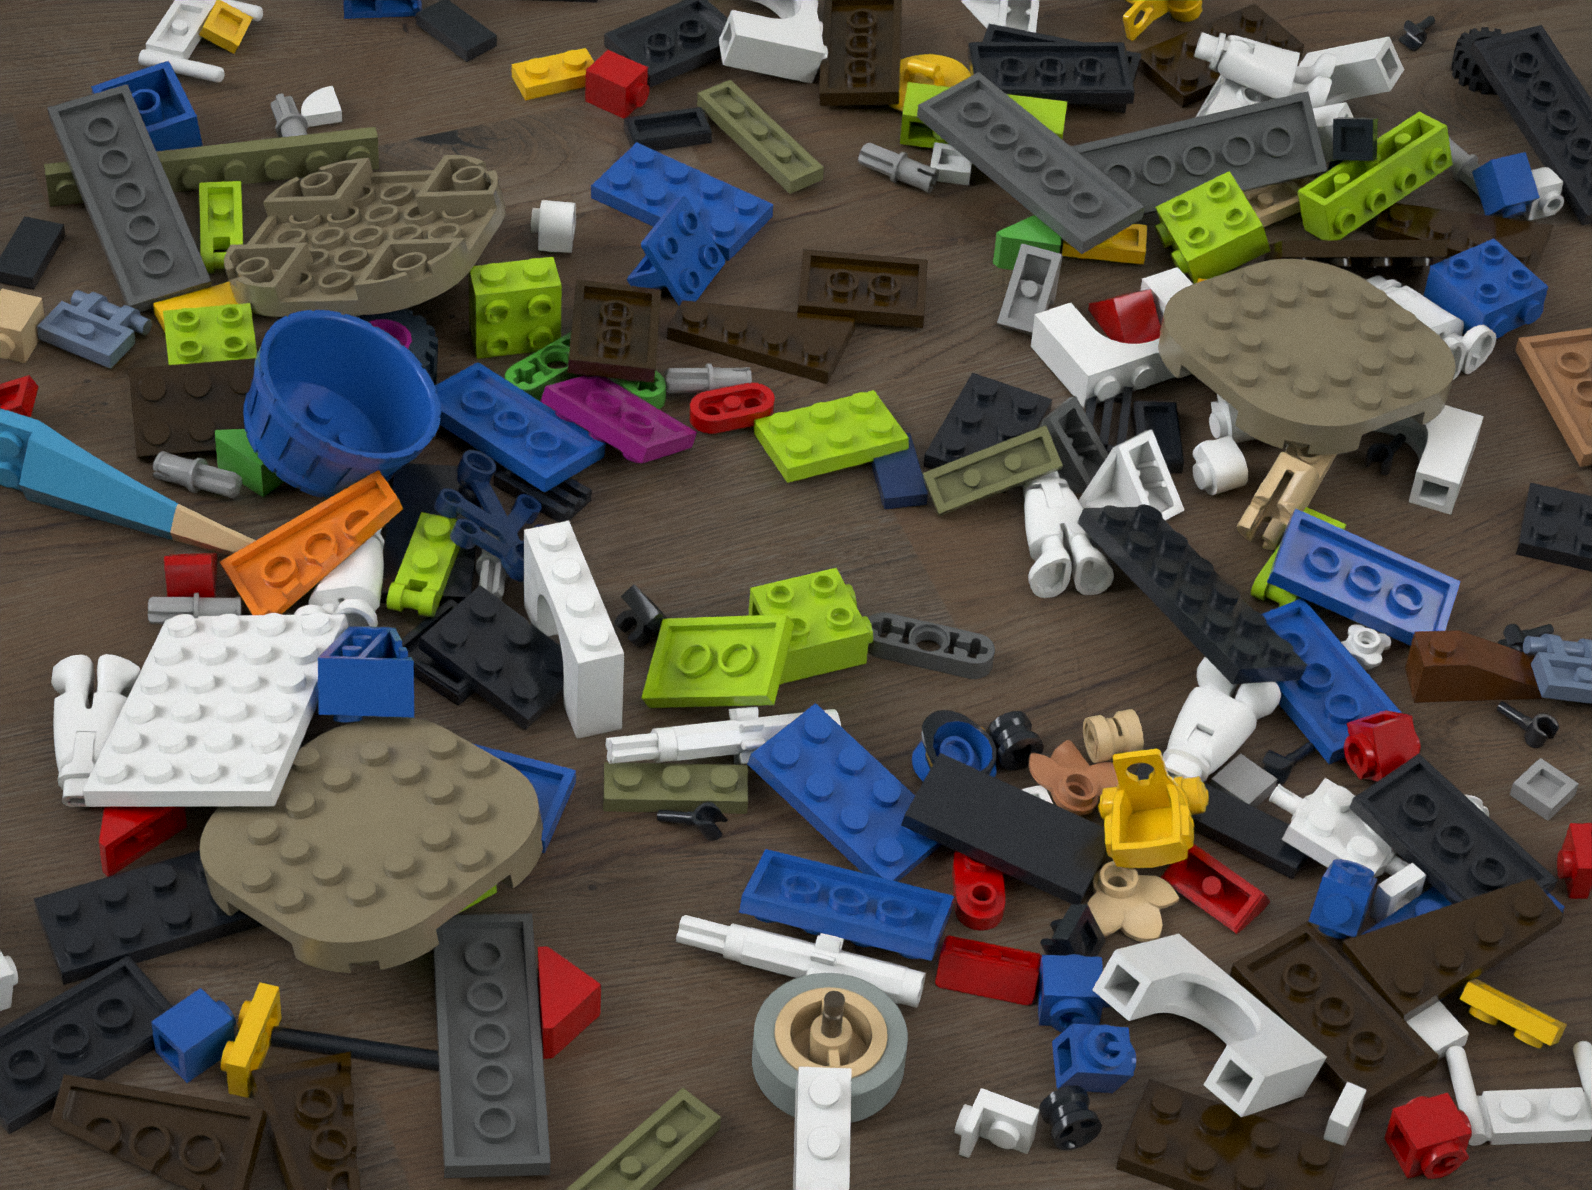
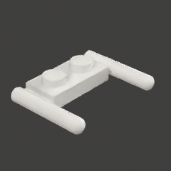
[138,0,263,83]
[1445,1041,1592,1146]

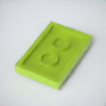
[754,390,909,483]
[641,614,794,708]

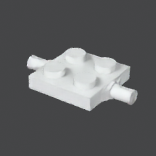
[1269,778,1410,878]

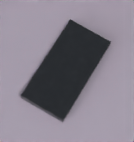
[968,42,1135,104]
[380,463,482,607]
[901,753,1106,904]
[1349,754,1558,904]
[0,956,173,1135]

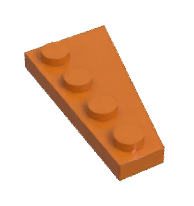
[220,470,403,615]

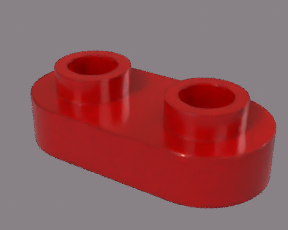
[689,383,775,434]
[952,851,1006,931]

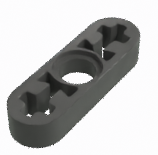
[868,612,995,679]

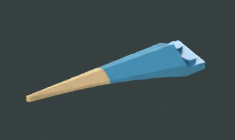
[0,408,256,556]

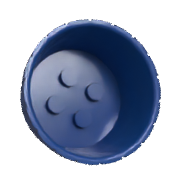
[243,310,441,499]

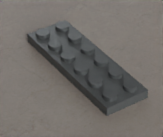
[917,72,1144,254]
[47,84,212,312]
[1071,91,1327,215]
[433,913,551,1178]

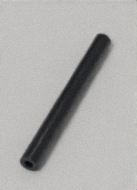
[270,1026,439,1071]

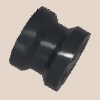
[986,711,1044,771]
[1039,1086,1102,1150]

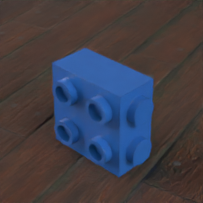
[1423,238,1548,339]

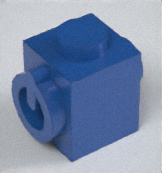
[1308,859,1378,939]
[1037,954,1111,1032]
[1052,1023,1136,1093]

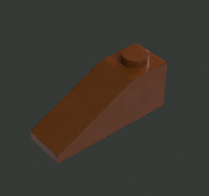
[1405,630,1546,703]

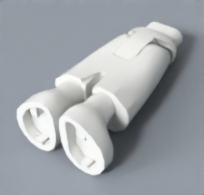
[1194,32,1337,108]
[1366,275,1496,380]
[1023,471,1114,598]
[294,528,384,627]
[51,654,141,807]
[1163,657,1281,782]

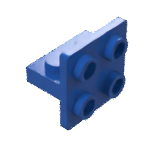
[626,196,725,306]

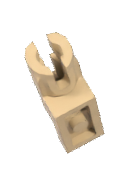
[1237,445,1337,550]

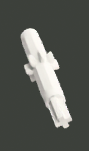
[605,707,841,765]
[676,915,926,1008]

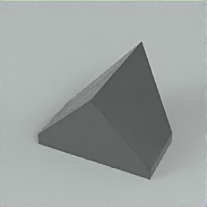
[1017,396,1109,493]

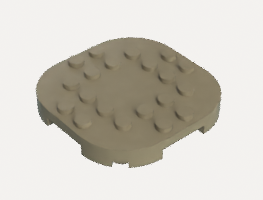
[224,155,506,317]
[1158,259,1456,455]
[200,717,544,973]

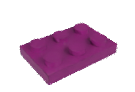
[541,376,697,464]

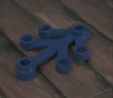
[434,450,545,582]

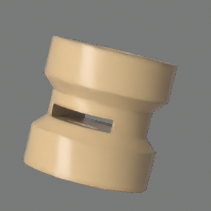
[1083,709,1144,763]

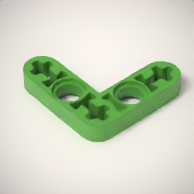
[505,332,666,409]

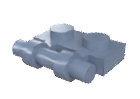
[37,290,152,369]
[1523,633,1592,704]

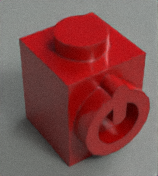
[1344,710,1421,782]
[1384,1092,1472,1179]

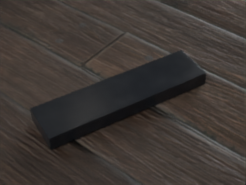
[1134,763,1309,879]

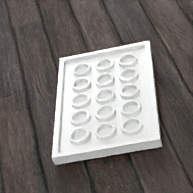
[82,612,348,807]

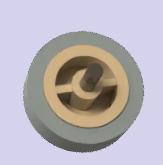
[752,973,908,1123]

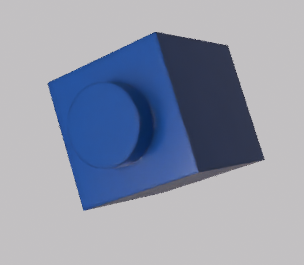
[1472,152,1540,219]
[151,988,236,1083]

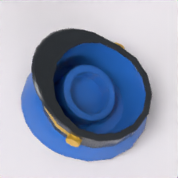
[912,710,997,782]

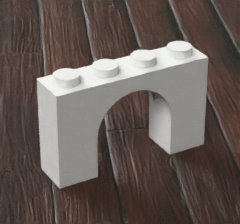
[719,0,828,83]
[1299,37,1404,162]
[1031,267,1193,408]
[1286,405,1484,515]
[524,521,624,739]
[1092,934,1327,1117]

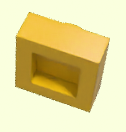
[199,0,253,54]

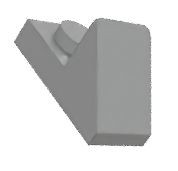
[997,244,1063,335]

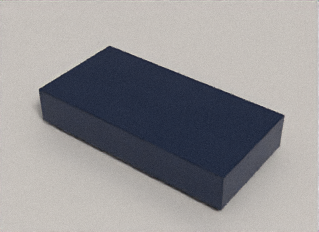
[871,433,928,509]

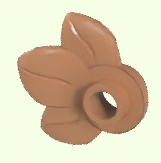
[1029,740,1118,816]

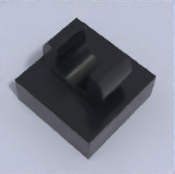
[1333,117,1378,161]
[614,584,668,648]
[1040,904,1106,957]

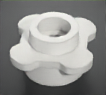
[1341,624,1391,670]

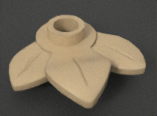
[1087,861,1179,942]

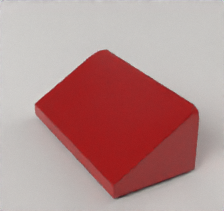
[1160,843,1271,934]
[935,935,1042,1006]

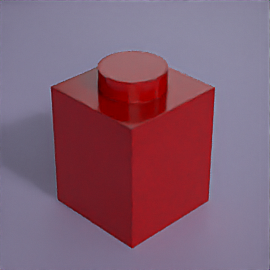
[585,50,650,119]

